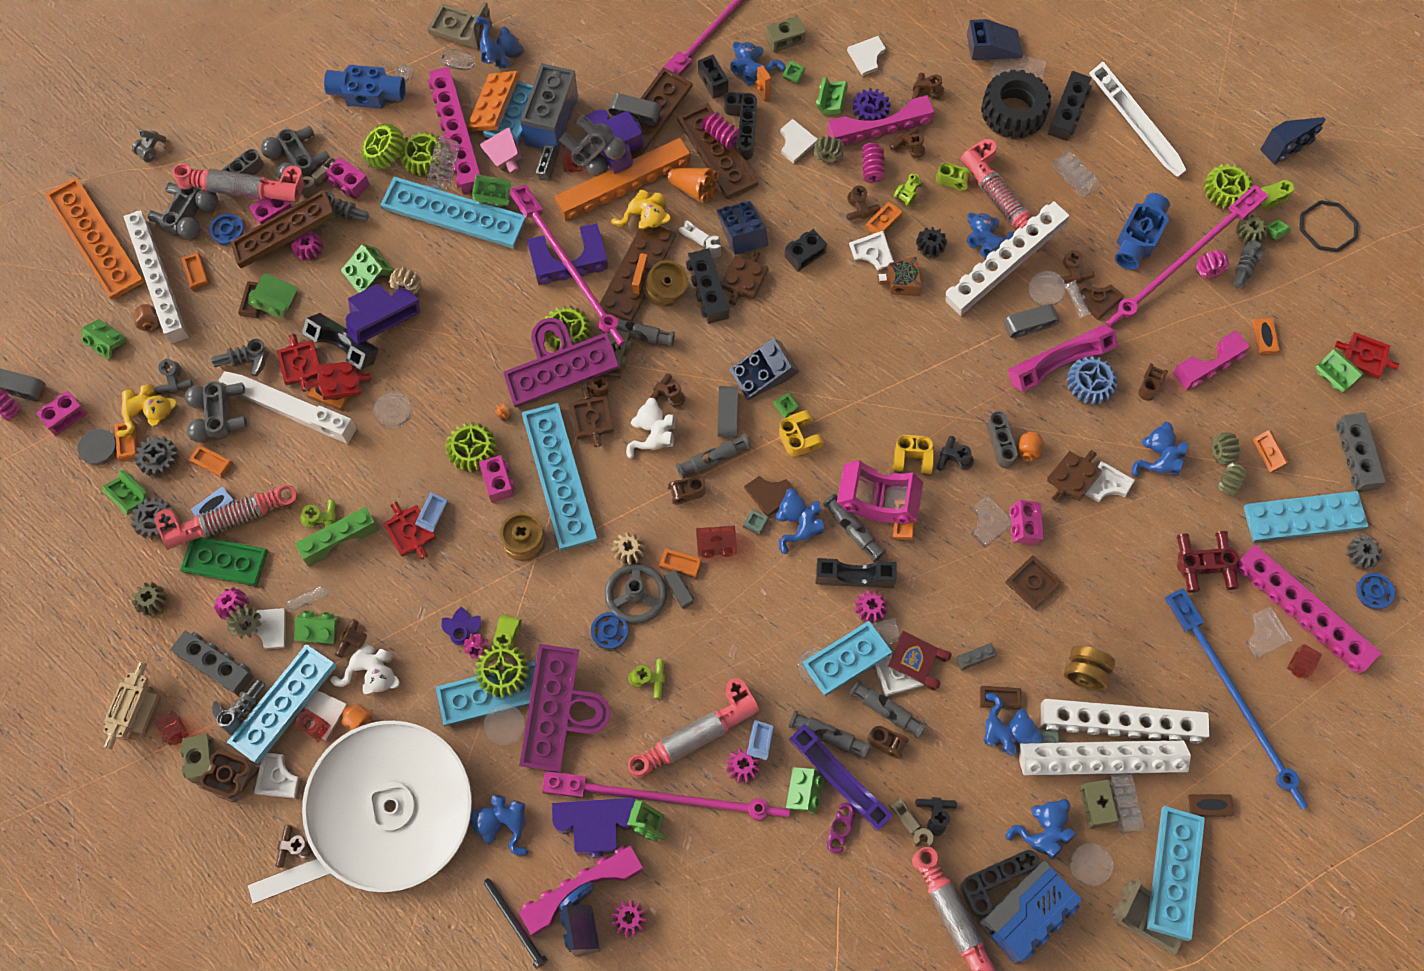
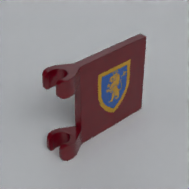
[888,631,952,690]

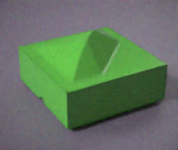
[782,61,806,84]
[1266,219,1291,240]
[773,392,800,418]

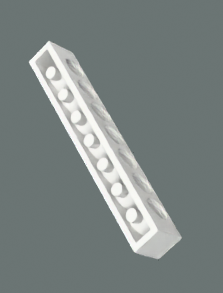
[946,201,1069,316]
[123,210,189,344]
[1040,699,1209,744]
[1019,740,1191,775]

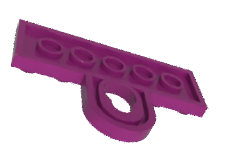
[503,318,620,407]
[519,644,610,772]

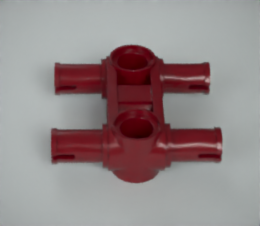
[1177,531,1239,593]

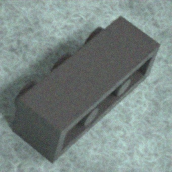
[535,145,559,180]
[664,570,694,609]
[956,643,997,670]

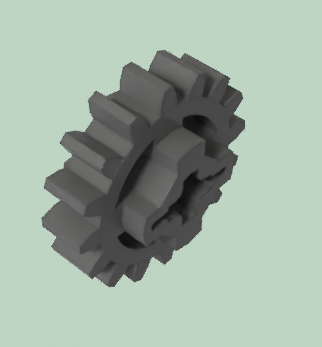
[134,435,179,477]
[130,497,174,539]

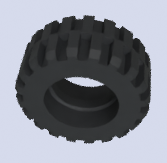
[981,69,1051,139]

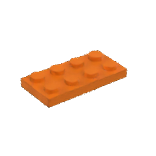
[466,71,520,132]

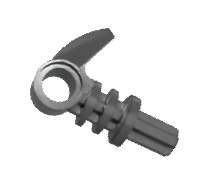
[321,191,369,228]
[1233,240,1265,289]
[211,338,269,377]
[212,679,266,735]

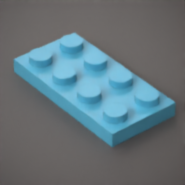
[483,81,533,144]
[802,621,892,697]

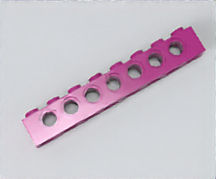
[427,67,480,194]
[1237,544,1381,674]

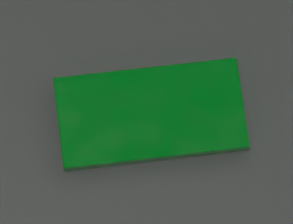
[180,537,268,587]

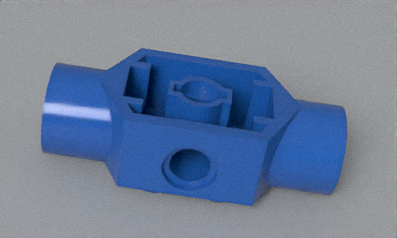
[324,65,406,109]
[1115,193,1170,270]

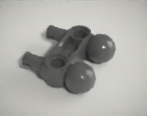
[559,114,626,176]
[261,125,330,184]
[147,182,218,240]
[185,381,248,443]

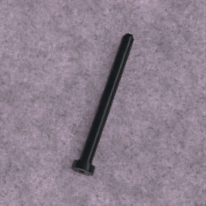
[484,878,548,969]

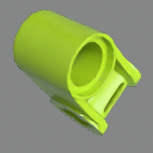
[935,163,972,191]
[1261,180,1294,210]
[493,614,521,651]

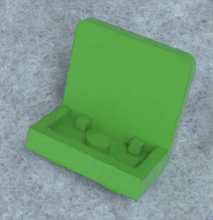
[248,274,297,319]

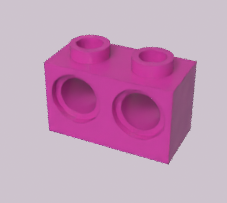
[326,157,370,199]
[249,198,292,225]
[36,391,87,436]
[479,455,515,503]
[1010,500,1043,545]

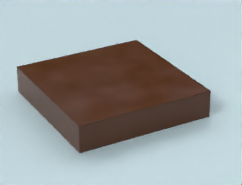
[1005,555,1062,609]

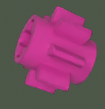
[464,634,489,658]

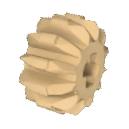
[389,267,421,295]
[612,532,645,565]

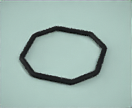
[1300,200,1358,252]

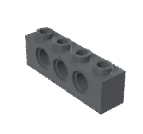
[1336,413,1386,492]
[170,630,253,697]

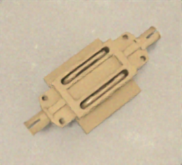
[103,662,160,750]

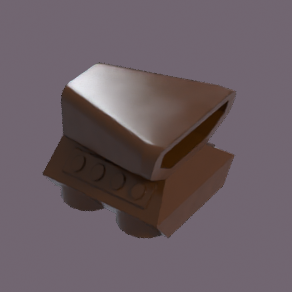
[199,749,260,802]

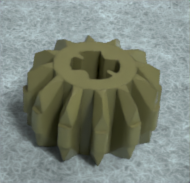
[814,135,844,164]
[1235,214,1268,244]
[1211,432,1241,465]
[1218,462,1247,496]
[131,582,167,616]
[226,604,262,639]

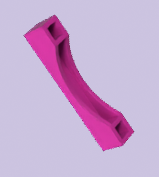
[827,95,934,146]
[1007,325,1118,392]
[519,845,644,937]

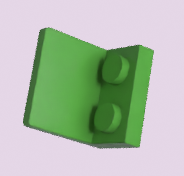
[341,244,394,293]

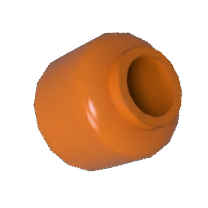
[1017,432,1044,461]
[342,704,373,731]

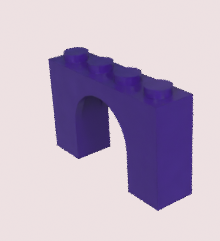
[527,223,608,285]

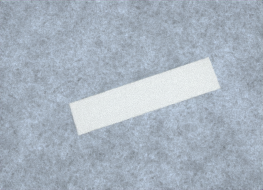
[248,859,330,903]

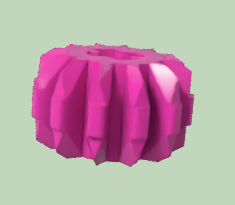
[291,230,323,261]
[1196,250,1229,279]
[0,389,20,421]
[214,587,250,620]
[855,590,888,624]
[726,748,760,783]
[611,900,647,938]

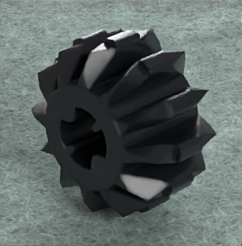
[916,227,947,258]

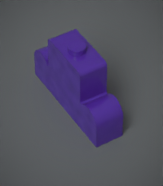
[585,110,644,174]
[346,284,420,344]
[552,798,636,858]

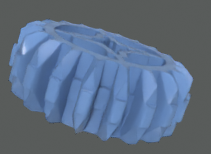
[1067,356,1118,405]

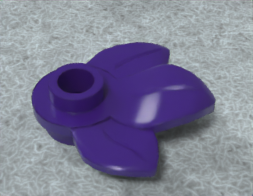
[441,607,481,645]

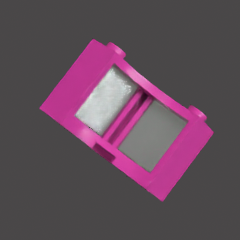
[837,460,923,525]

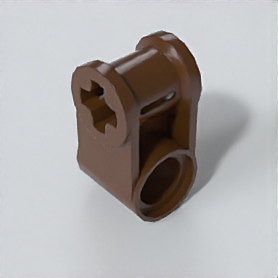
[1138,363,1168,401]
[668,476,706,505]
[867,726,909,759]

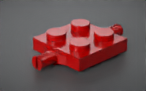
[1334,332,1399,379]
[276,334,320,392]
[306,362,371,400]
[383,502,436,560]

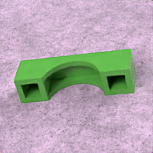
[295,507,379,567]

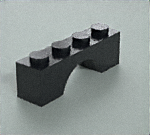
[302,313,379,370]
[815,558,897,588]

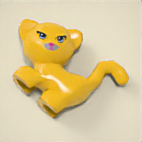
[611,190,671,229]
[117,384,177,437]

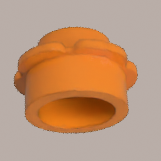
[495,403,512,421]

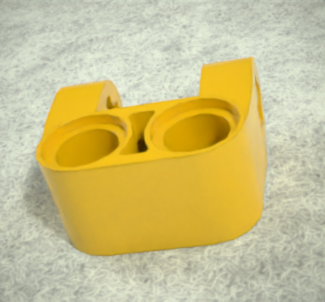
[779,410,824,457]
[893,435,933,475]

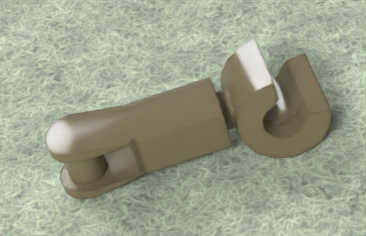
[302,158,335,198]
[889,797,934,847]

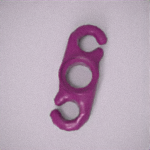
[827,802,855,854]

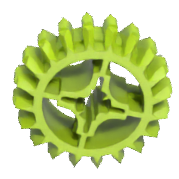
[361,122,405,170]
[399,131,447,177]
[1204,163,1254,209]
[545,305,592,352]
[445,422,497,472]
[474,643,530,698]

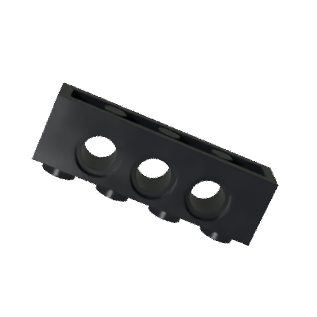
[1048,71,1093,141]
[686,248,729,324]

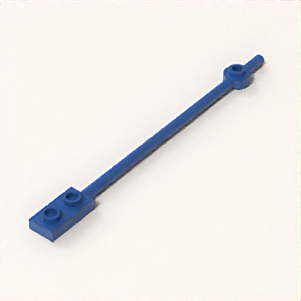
[1165,588,1308,809]

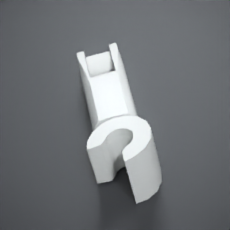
[679,221,721,258]

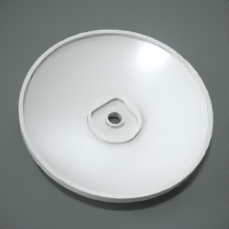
[302,721,472,892]

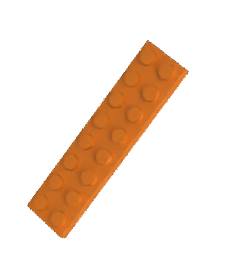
[45,177,144,300]

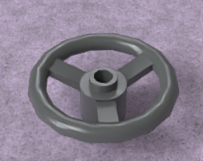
[605,564,667,623]

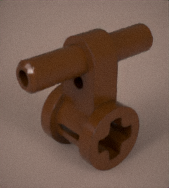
[912,72,944,99]
[890,126,925,158]
[846,185,881,221]
[1057,250,1095,285]
[591,370,621,397]
[649,373,686,407]
[335,619,367,658]
[275,825,314,868]

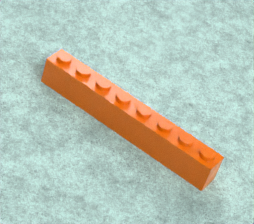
[554,138,690,222]

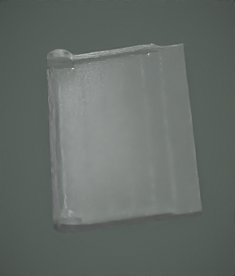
[989,55,1047,79]

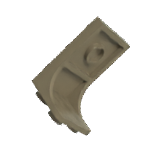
[427,2,492,49]
[1111,877,1183,955]

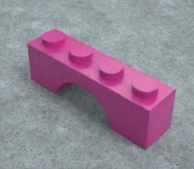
[1173,330,1250,390]

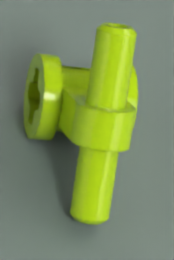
[893,174,922,207]
[300,499,336,527]
[628,659,665,699]

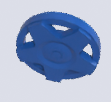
[209,214,244,245]
[1356,573,1395,609]
[591,612,628,650]
[559,881,594,911]

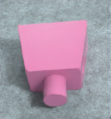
[480,127,522,174]

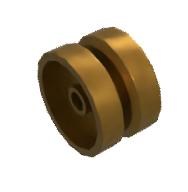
[643,260,688,307]
[500,512,545,561]
[1064,646,1116,691]

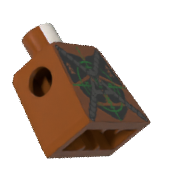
[878,256,922,296]

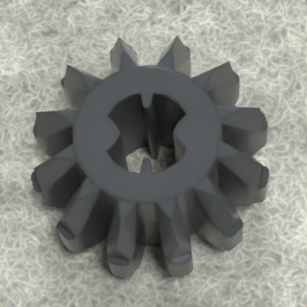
[1346,535,1383,569]

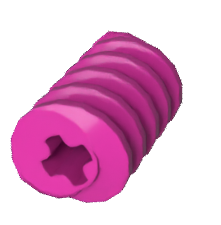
[701,112,740,149]
[862,143,885,183]

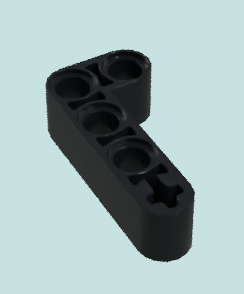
[724,92,757,160]
[960,850,1039,917]

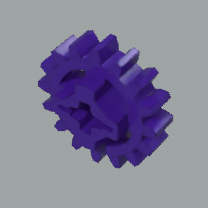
[852,88,891,121]

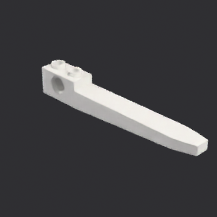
[1089,62,1187,178]
[219,372,357,444]

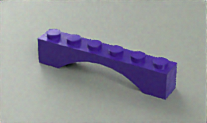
[789,724,893,831]

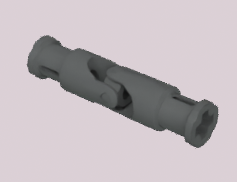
[600,319,675,347]
[676,433,751,479]
[823,494,886,562]
[849,679,927,738]
[788,710,871,759]

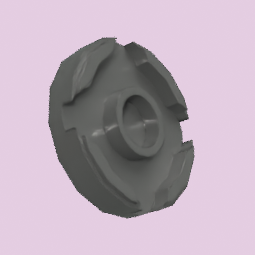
[77,428,117,466]

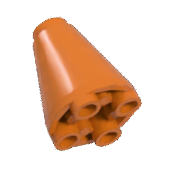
[668,168,719,204]

